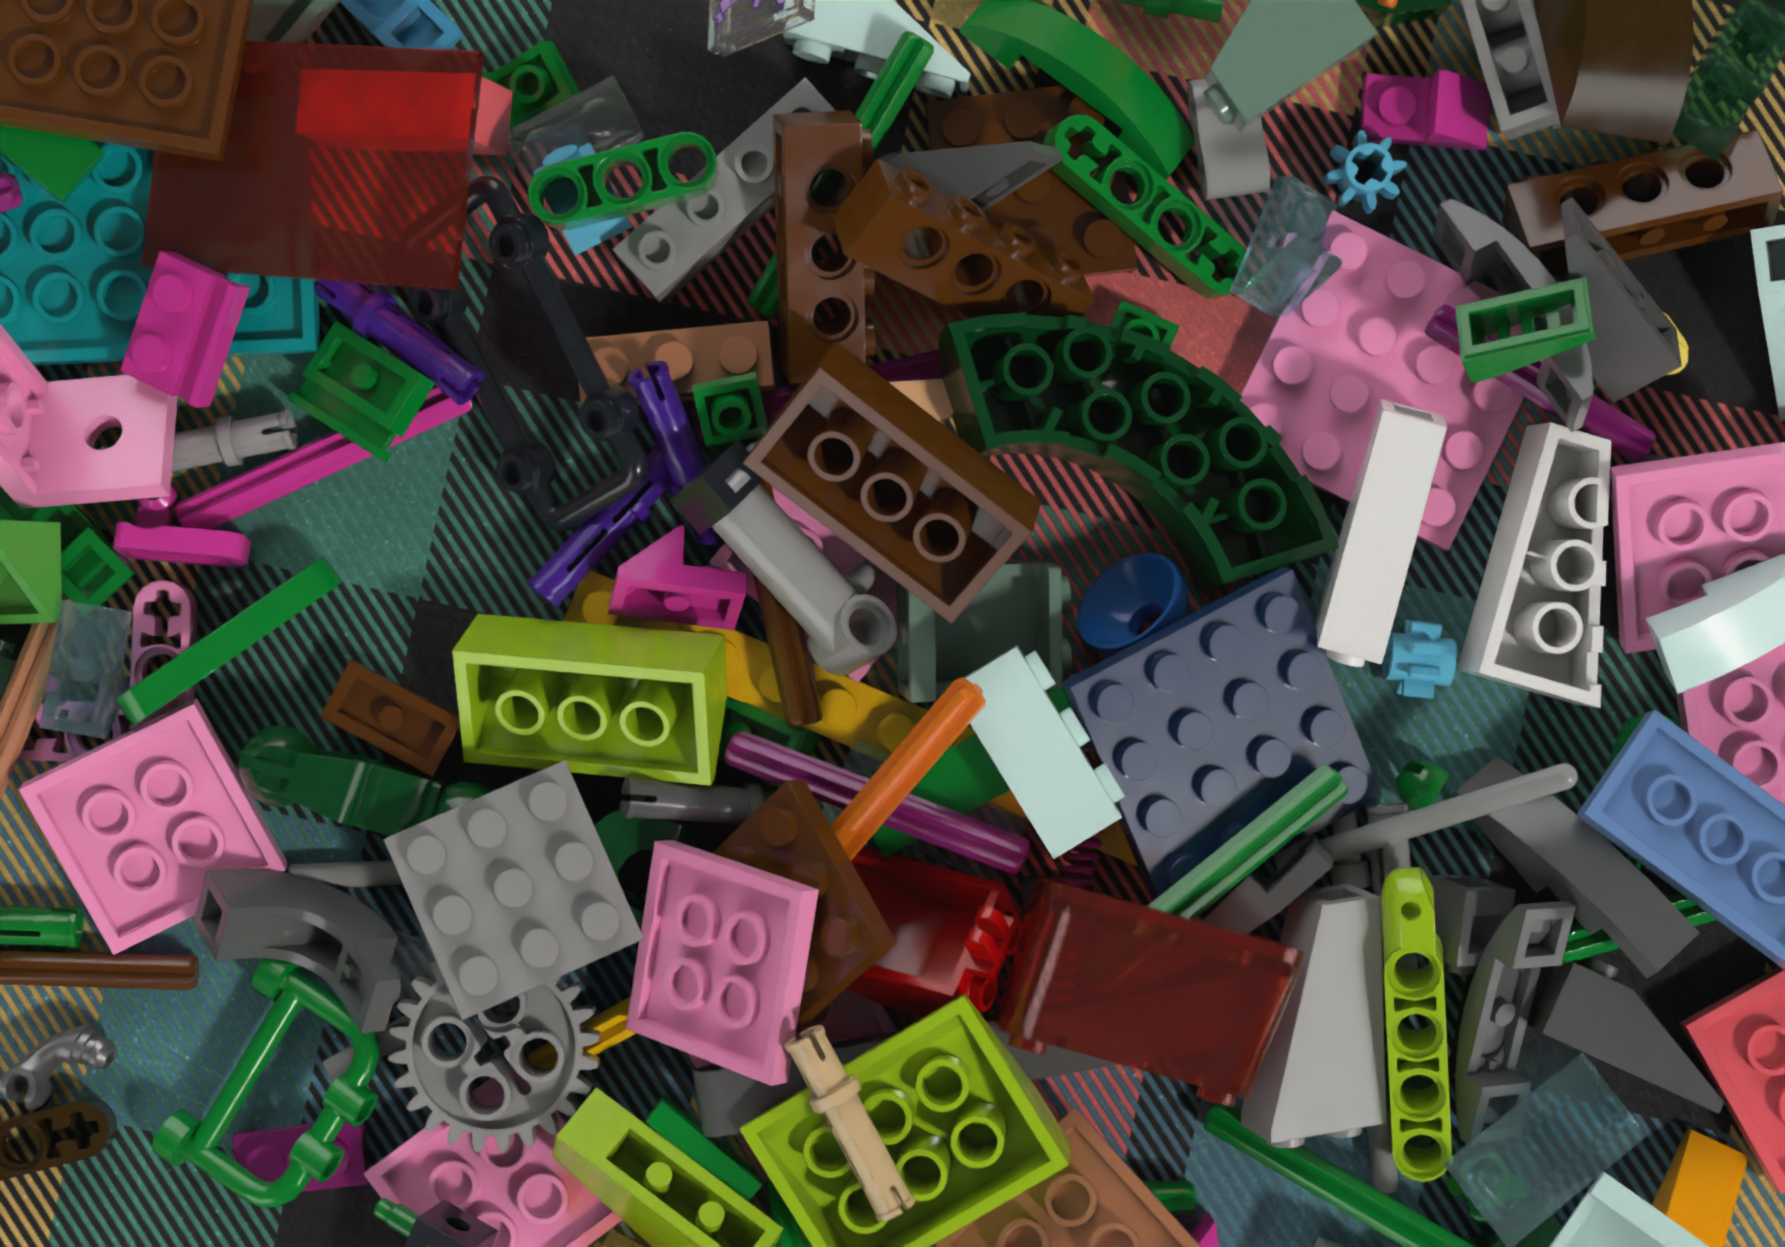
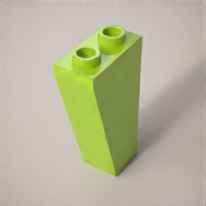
[552,1087,784,1247]

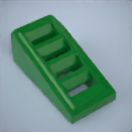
[1455,277,1596,383]

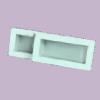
[1646,553,1785,694]

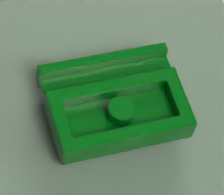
[287,321,435,462]
[645,1094,762,1202]

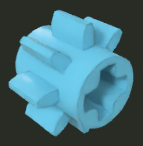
[1323,130,1407,214]
[1382,620,1457,699]

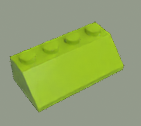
[452,614,728,786]

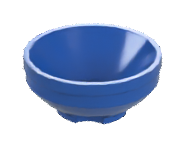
[1077,552,1188,658]

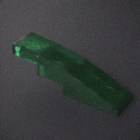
[1673,0,1785,161]

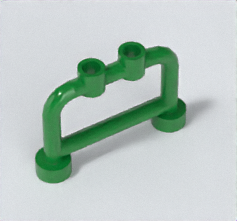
[152,958,379,1208]

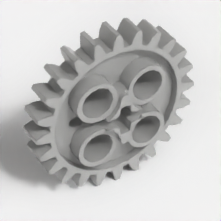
[388,960,601,1153]

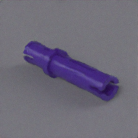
[314,261,484,405]
[628,361,720,545]
[526,443,671,609]

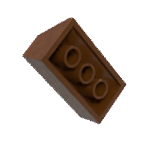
[743,341,1042,624]

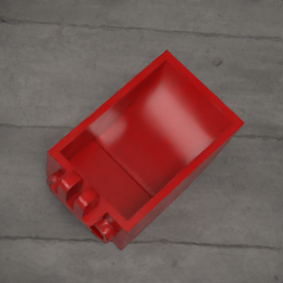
[846,847,1022,1018]

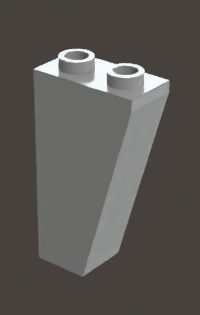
[1241,884,1387,1148]

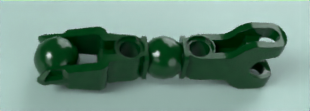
[238,726,695,943]

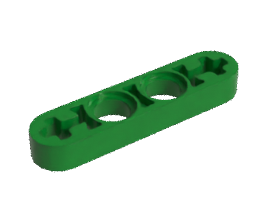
[1043,114,1251,299]
[114,556,343,726]

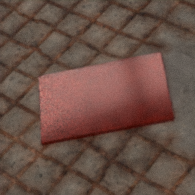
[141,41,484,291]

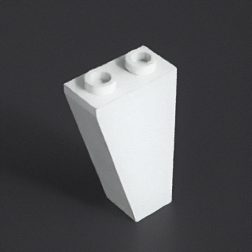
[1316,399,1447,667]

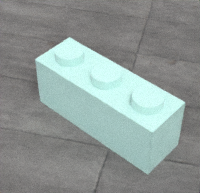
[964,645,1126,859]

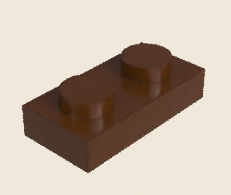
[320,660,461,777]

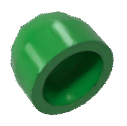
[1395,760,1451,810]

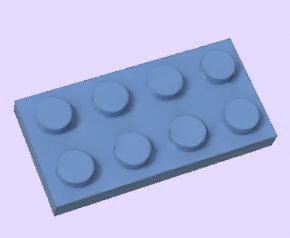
[1576,710,1785,970]

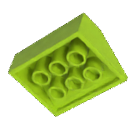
[739,993,1071,1247]

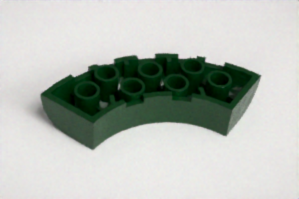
[938,312,1339,591]

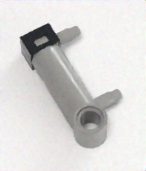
[670,437,897,676]

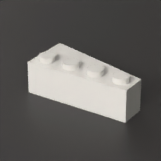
[1457,422,1611,708]

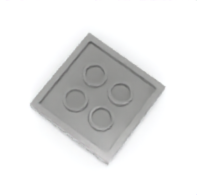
[384,760,644,1020]

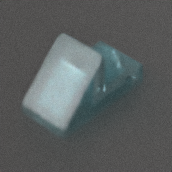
[1229,176,1343,319]
[39,600,133,739]

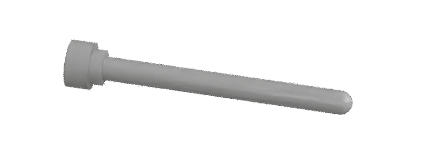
[1274,763,1578,871]

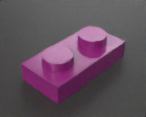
[233,1121,369,1198]

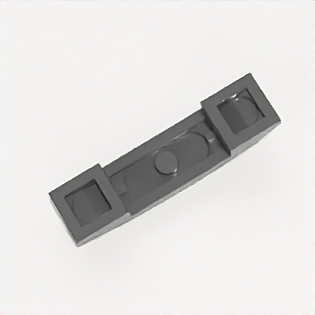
[1432,199,1593,432]
[1455,901,1576,1145]

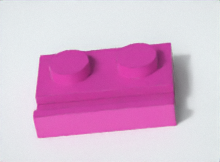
[120,251,250,408]

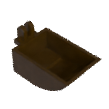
[1533,0,1694,144]

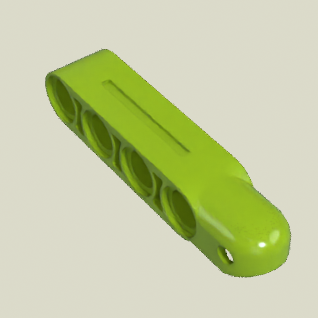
[1381,867,1452,1182]

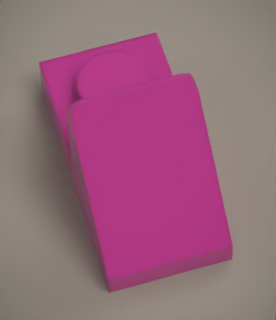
[1359,69,1490,151]
[608,525,747,630]

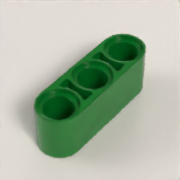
[528,132,719,230]

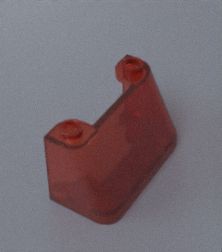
[995,873,1305,1107]

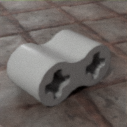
[1187,79,1270,200]

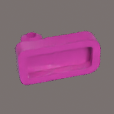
[113,485,251,568]

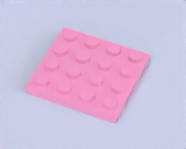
[1240,210,1543,551]

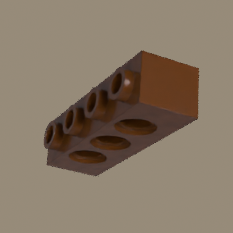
[773,110,876,384]
[1502,129,1783,276]
[832,159,1095,318]

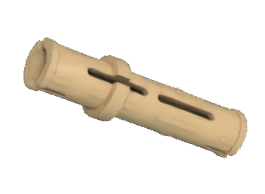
[784,1024,916,1222]

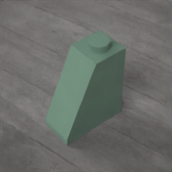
[1203,0,1377,132]

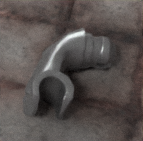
[0,1025,117,1110]

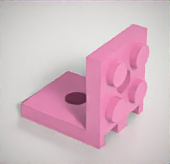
[0,324,178,509]

